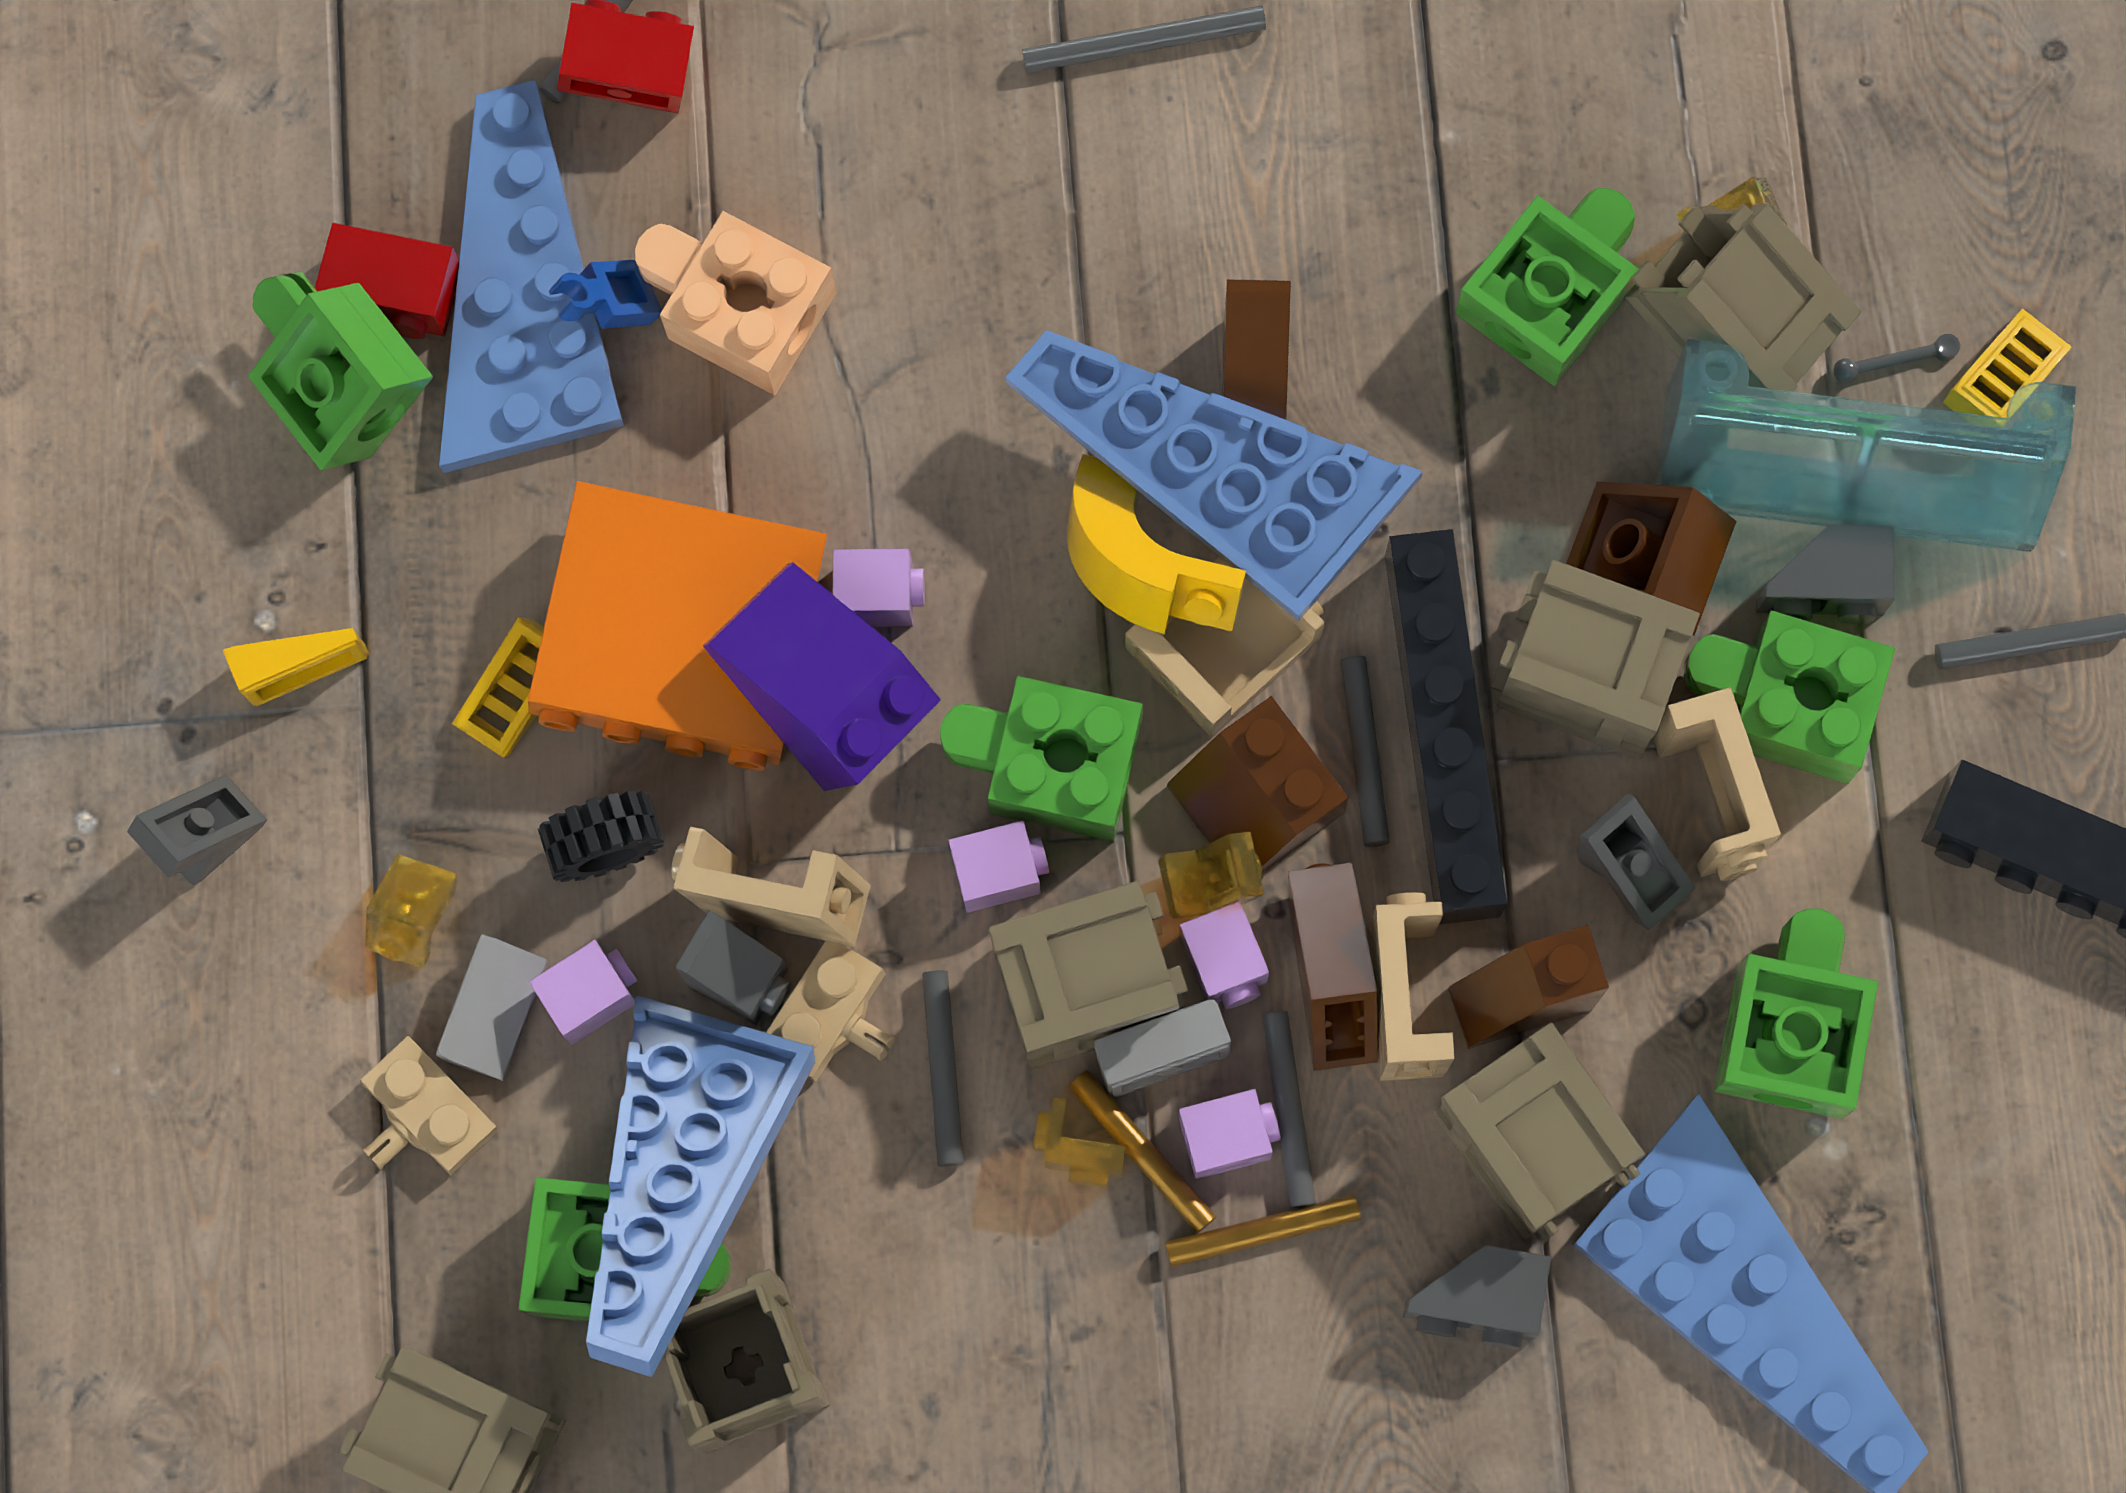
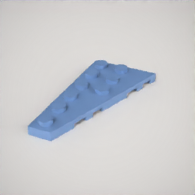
[439,80,624,473]
[1005,330,1423,621]
[586,995,815,1377]
[1573,1094,1929,1493]

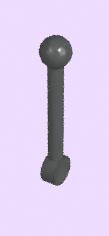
[1833,334,1960,383]

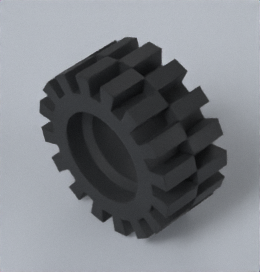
[538,790,664,882]

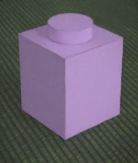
[833,549,925,627]
[948,821,1050,913]
[1179,901,1269,1009]
[529,940,638,1045]
[1178,1089,1281,1180]

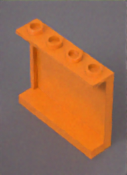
[528,481,827,771]

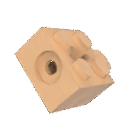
[635,211,837,396]

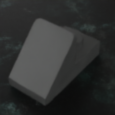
[127,775,267,885]
[1579,794,1696,930]

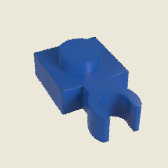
[549,260,662,329]

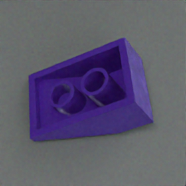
[703,562,941,791]

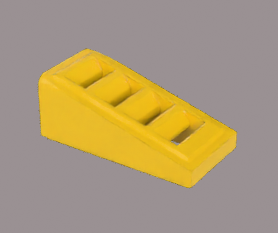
[1943,308,2072,441]
[452,617,544,758]
[223,628,369,707]

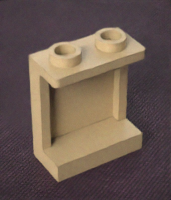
[1125,557,1324,738]
[1652,687,1781,882]
[672,827,871,947]
[1368,892,1455,1081]

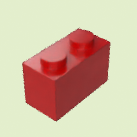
[557,0,694,114]
[314,222,459,339]

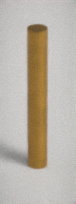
[1068,1070,1217,1234]
[1165,1194,1361,1267]

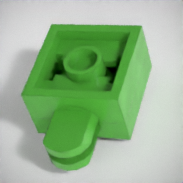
[1455,188,1639,387]
[247,271,433,471]
[1684,610,1896,784]
[940,676,1143,842]
[1713,908,1879,1119]
[518,1177,731,1322]

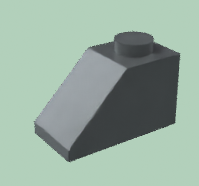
[676,910,791,1025]

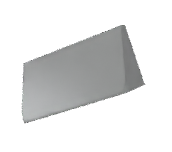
[436,934,549,1082]
[1094,1000,1231,1098]

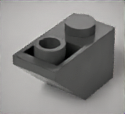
[1756,524,1895,624]
[1403,1245,1551,1349]

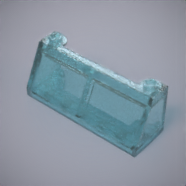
[1656,339,2076,552]

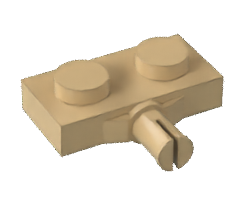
[766,941,895,1082]
[360,1036,498,1176]

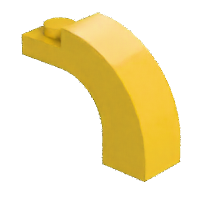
[1067,454,1246,634]

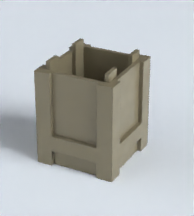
[1624,204,1861,405]
[1490,559,1700,760]
[988,880,1188,1070]
[1433,1022,1645,1244]
[664,1269,830,1454]
[338,1345,566,1493]

